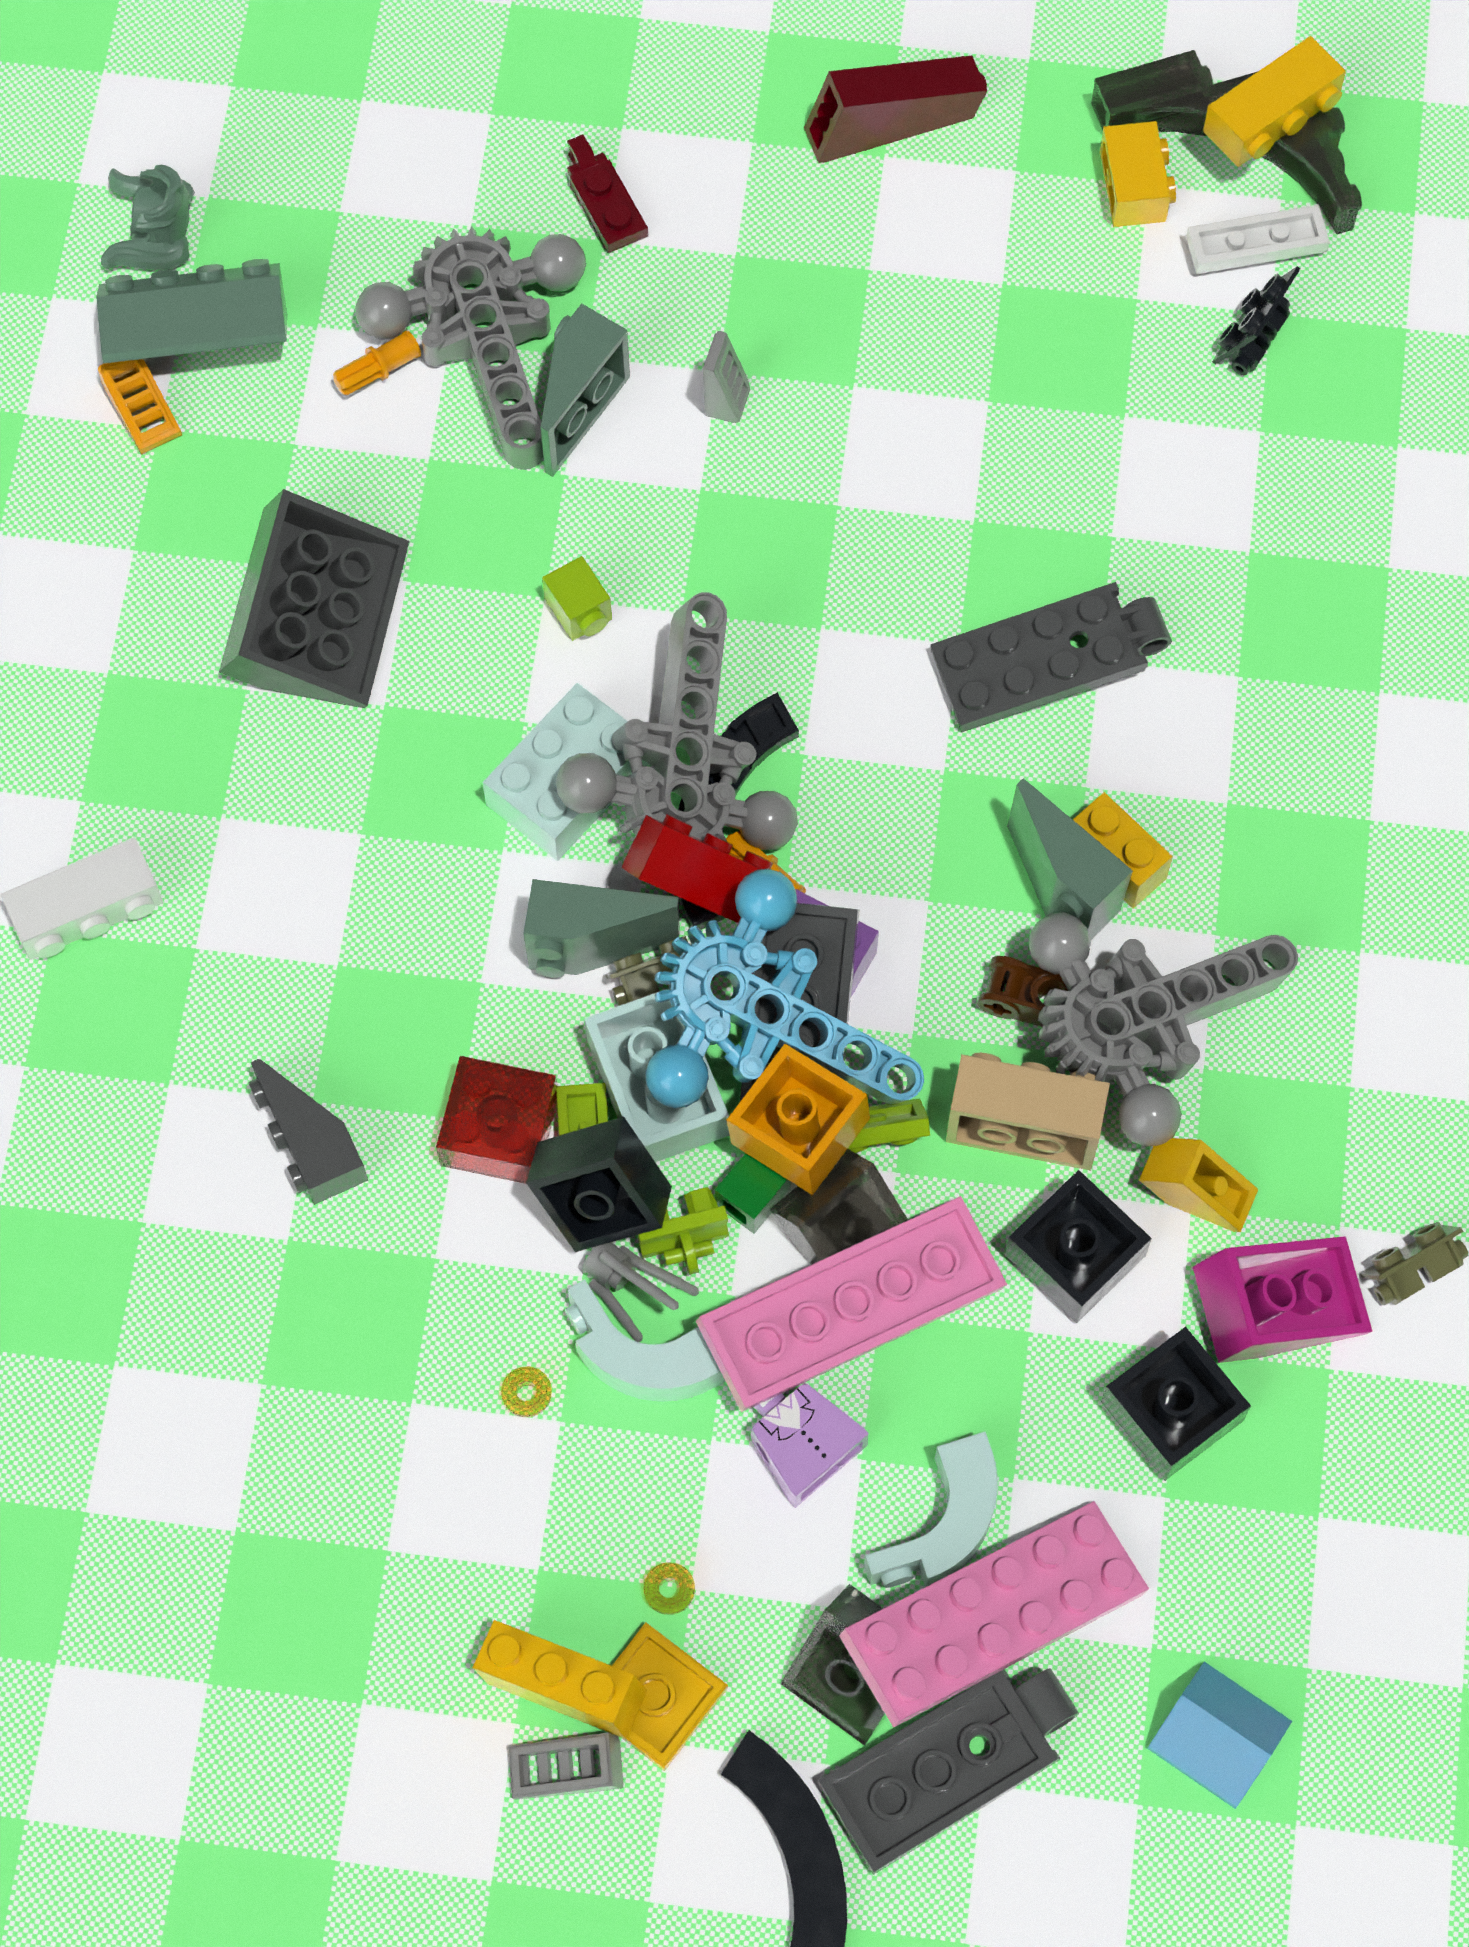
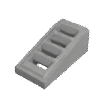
[703,331,750,423]
[508,1733,624,1800]

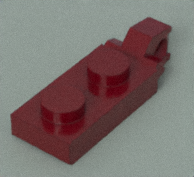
[567,134,649,253]

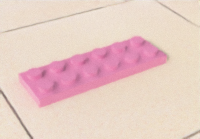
[696,1196,1007,1413]
[839,1501,1149,1728]

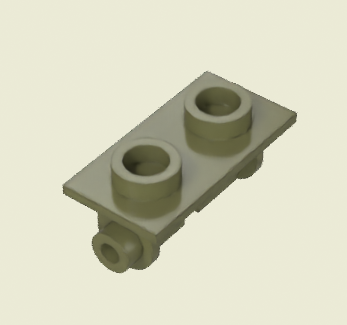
[605,936,691,1006]
[1360,1222,1469,1306]

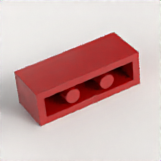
[621,814,773,923]

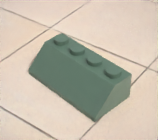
[96,259,288,364]

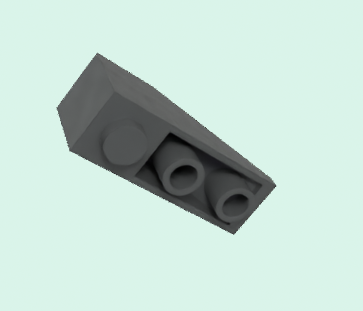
[248,1058,369,1205]

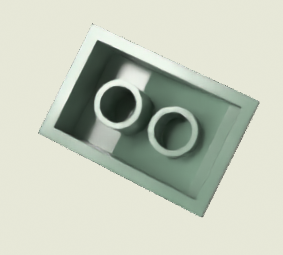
[541,303,630,477]
[1007,778,1133,940]
[523,879,680,978]

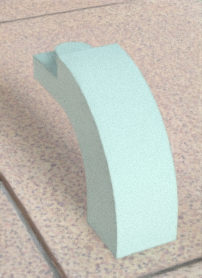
[565,1279,726,1402]
[864,1432,998,1588]

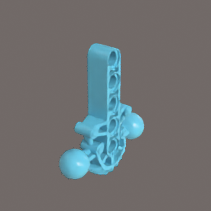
[645,869,924,1108]

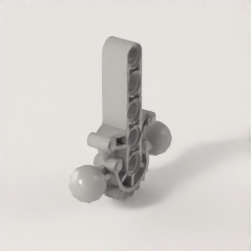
[355,226,586,470]
[555,592,798,850]
[1029,912,1298,1147]

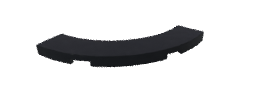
[678,692,799,930]
[720,1730,847,1947]

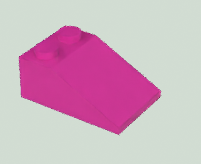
[1193,1236,1373,1363]

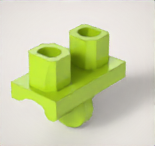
[638,1187,729,1275]

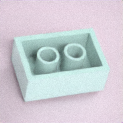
[482,682,649,862]
[584,988,729,1162]

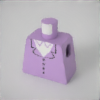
[751,1383,869,1508]

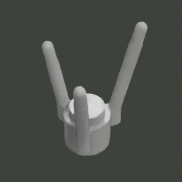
[583,1242,699,1342]

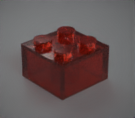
[436,1056,558,1184]

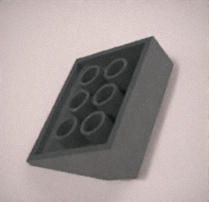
[219,489,410,708]

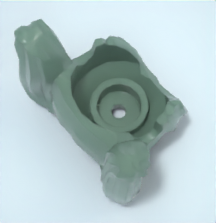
[101,164,195,270]

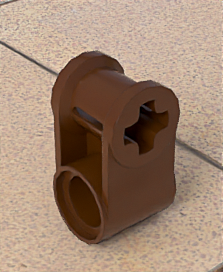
[977,956,1068,1027]

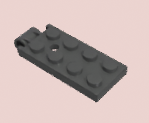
[930,582,1172,733]
[740,903,860,1101]
[818,1668,1080,1875]

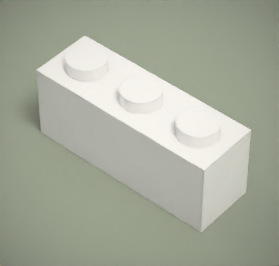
[0,837,164,960]

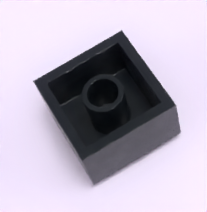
[526,1117,672,1252]
[1005,1170,1152,1323]
[1101,1326,1251,1481]

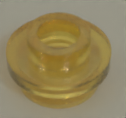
[501,1366,552,1418]
[644,1562,695,1615]

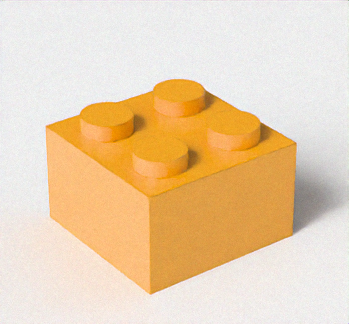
[727,1044,870,1195]

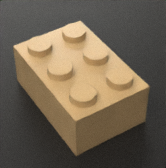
[946,1052,1110,1171]

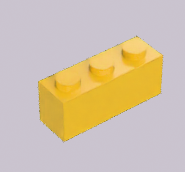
[1203,35,1346,167]
[472,1620,647,1739]

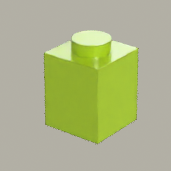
[542,556,612,641]

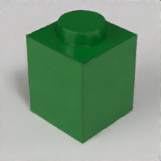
[715,1153,791,1234]

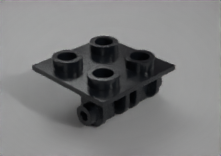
[1212,266,1301,375]

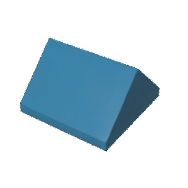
[1147,1661,1292,1809]

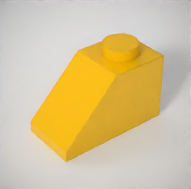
[1139,1138,1258,1232]

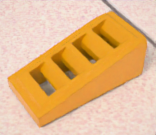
[97,359,182,454]

